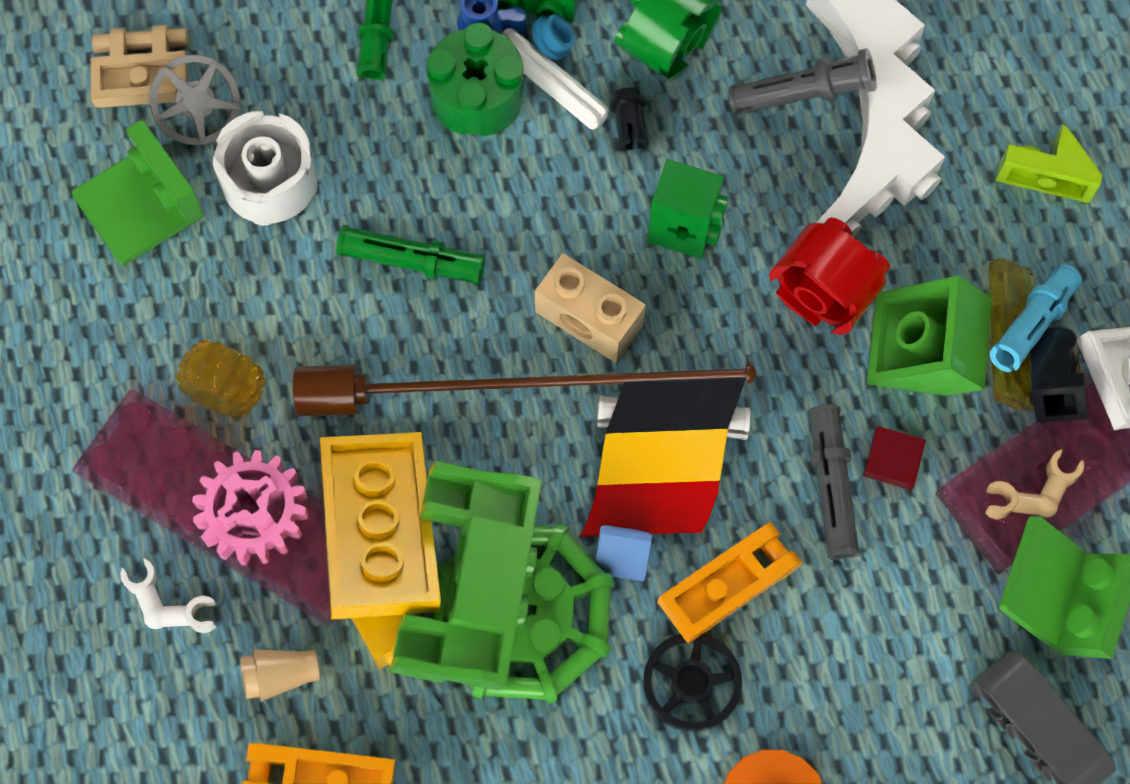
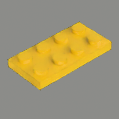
[320,432,441,619]

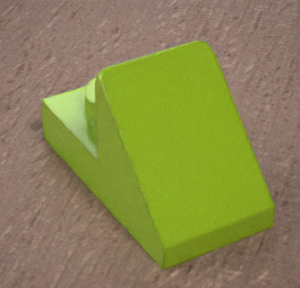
[995,124,1103,203]

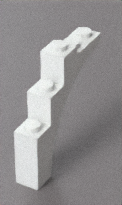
[806,0,945,237]

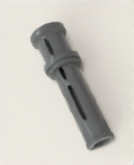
[728,48,877,116]

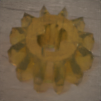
[175,340,266,418]

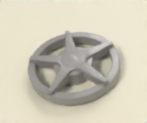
[149,55,240,145]

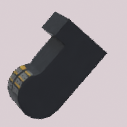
[1031,327,1089,423]

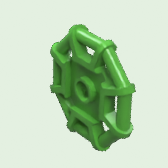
[432,523,615,704]

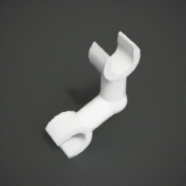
[120,558,216,633]

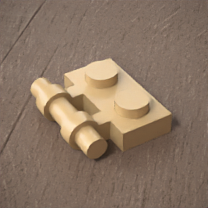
[91,25,189,108]

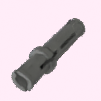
[808,404,861,560]

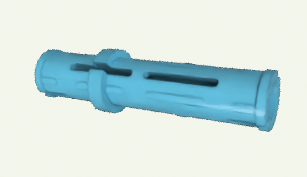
[990,264,1082,372]

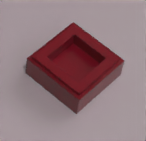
[863,426,926,491]

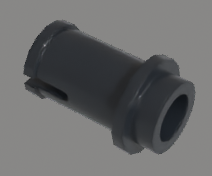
[609,87,649,151]

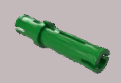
[336,225,486,286]

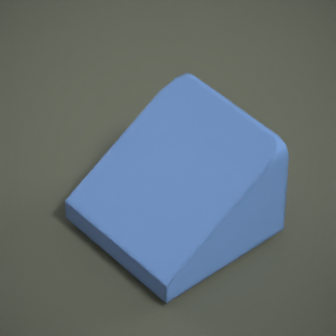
[596,525,652,582]

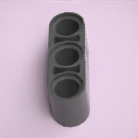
[970,650,1116,784]

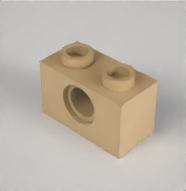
[535,253,646,363]

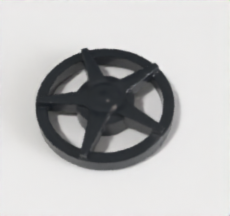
[643,634,742,732]

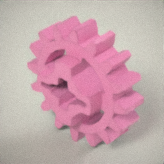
[192,450,309,566]

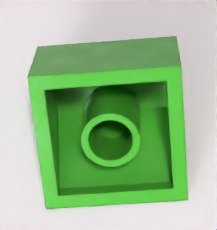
[867,275,992,396]

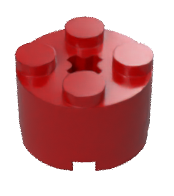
[769,217,890,335]

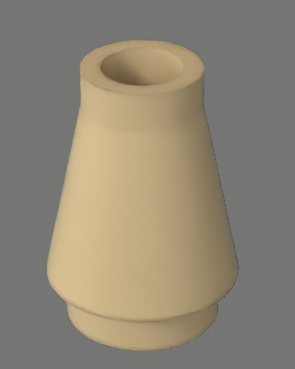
[240,649,320,702]

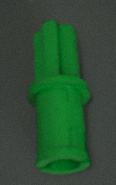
[356,0,394,80]

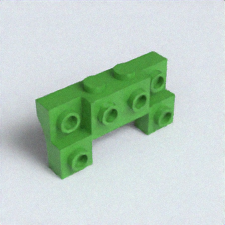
[389,460,542,691]

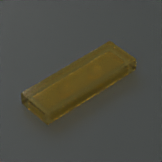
[989,257,1034,412]

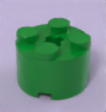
[614,0,722,81]
[427,23,524,136]

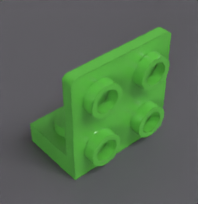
[71,119,204,266]
[999,516,1130,659]

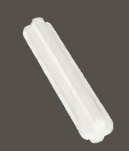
[502,28,609,129]

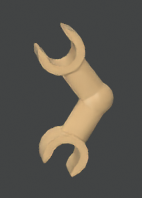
[985,449,1084,519]

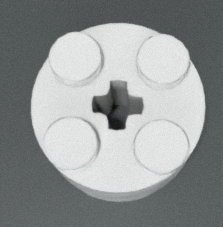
[213,111,317,226]

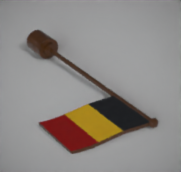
[293,364,756,537]

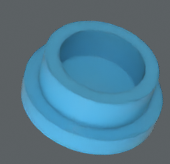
[532,14,575,61]

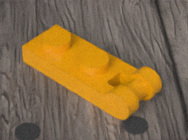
[657,522,803,644]
[241,743,397,784]

